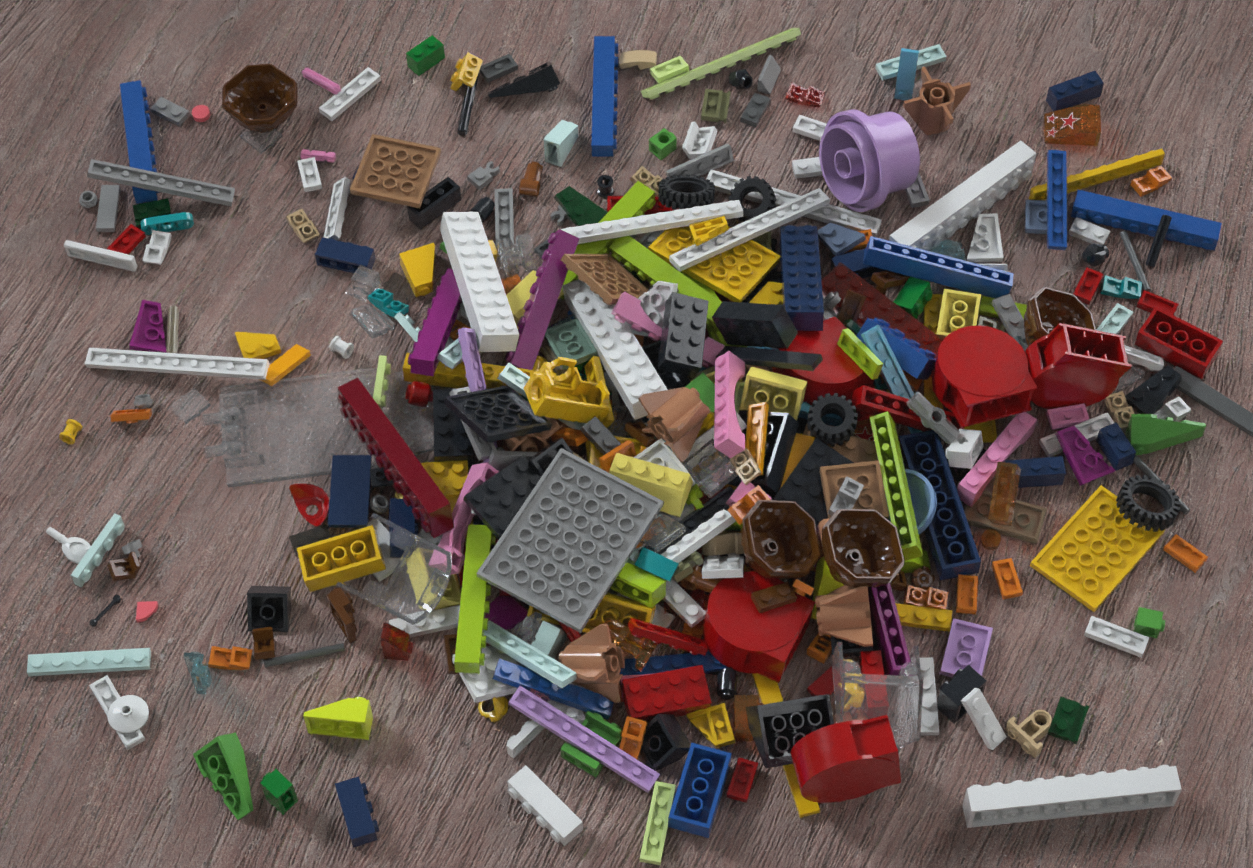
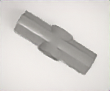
[907,392,960,444]

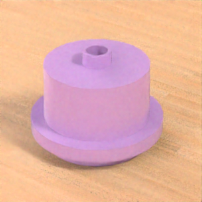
[819,109,920,212]

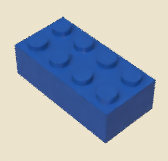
[856,317,936,380]
[668,742,732,838]

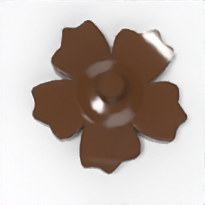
[912,566,935,590]

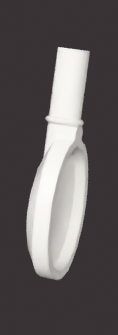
[46,527,91,564]

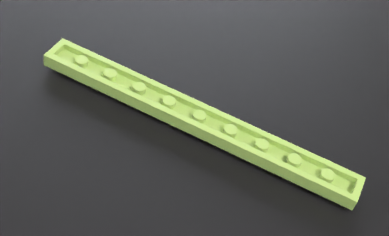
[641,28,801,100]

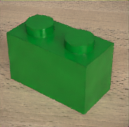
[406,35,445,76]
[892,276,933,321]
[260,769,298,815]

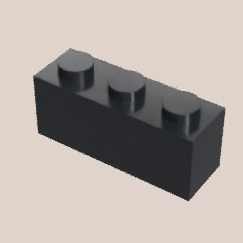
[407,177,461,230]

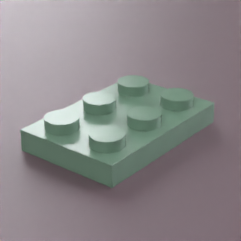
[544,318,598,370]

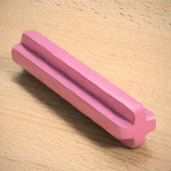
[302,67,341,94]

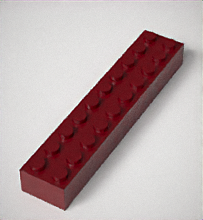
[337,378,454,538]

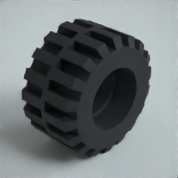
[729,176,776,222]
[807,393,858,447]

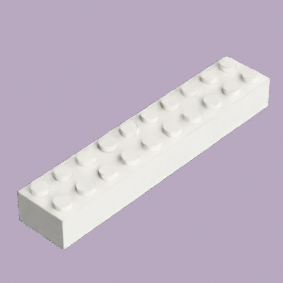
[889,140,1036,251]
[440,212,519,352]
[562,279,667,420]
[962,765,1182,828]

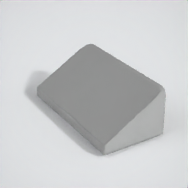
[757,55,781,94]

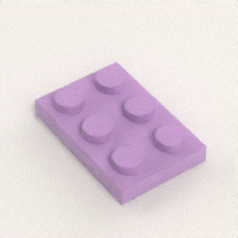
[940,618,993,677]

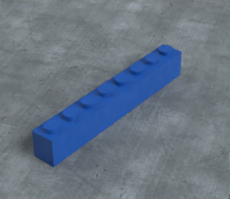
[591,36,618,157]
[120,80,160,204]
[1071,190,1222,251]
[863,236,1014,299]

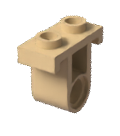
[702,530,744,556]
[1005,710,1052,758]

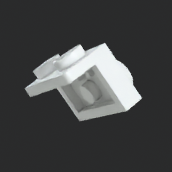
[682,122,717,160]

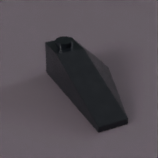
[488,61,560,98]

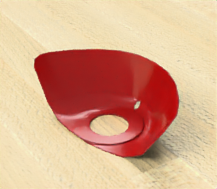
[289,483,329,527]

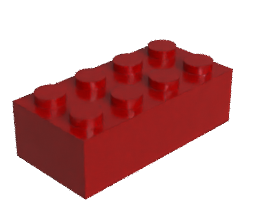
[1134,306,1223,379]
[621,665,712,722]

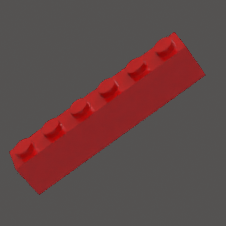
[852,385,965,436]

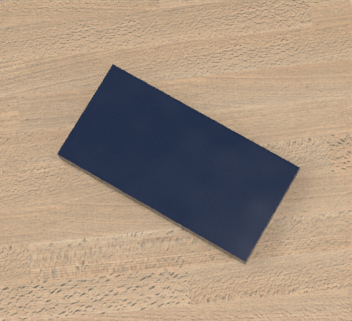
[328,455,372,528]

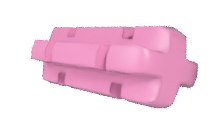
[301,149,336,163]

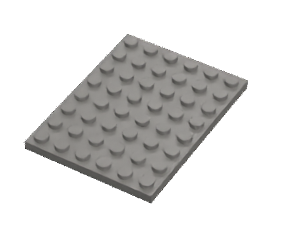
[476,448,664,633]

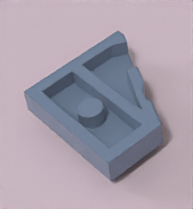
[817,222,866,256]

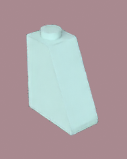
[544,120,579,167]
[522,621,568,669]

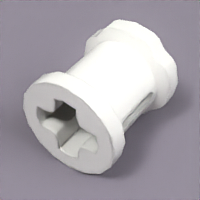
[329,336,354,359]

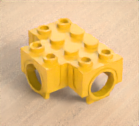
[524,357,610,423]

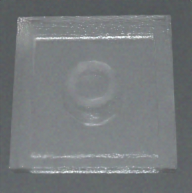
[639,513,686,553]

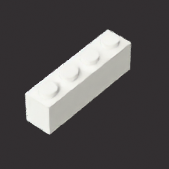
[507,765,583,846]

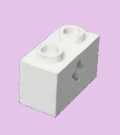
[946,429,984,469]

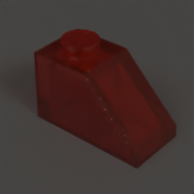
[380,623,414,661]

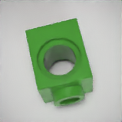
[649,128,677,160]
[1133,607,1165,638]

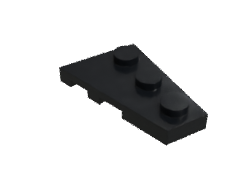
[1125,365,1182,414]

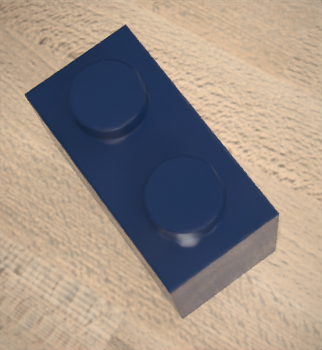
[1096,422,1136,471]

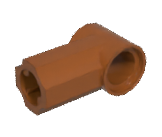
[519,161,543,197]
[680,565,723,593]

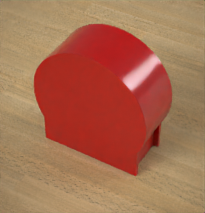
[772,316,875,406]
[1025,323,1132,409]
[932,325,1038,428]
[702,571,816,683]
[791,715,901,803]

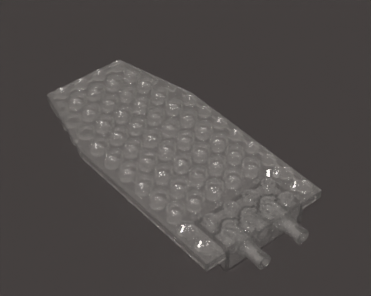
[202,368,450,488]

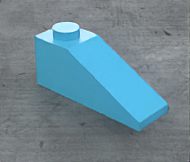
[894,48,919,100]

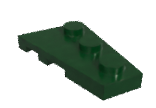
[554,186,608,226]

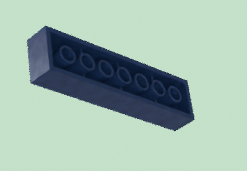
[780,225,824,331]
[898,430,981,581]

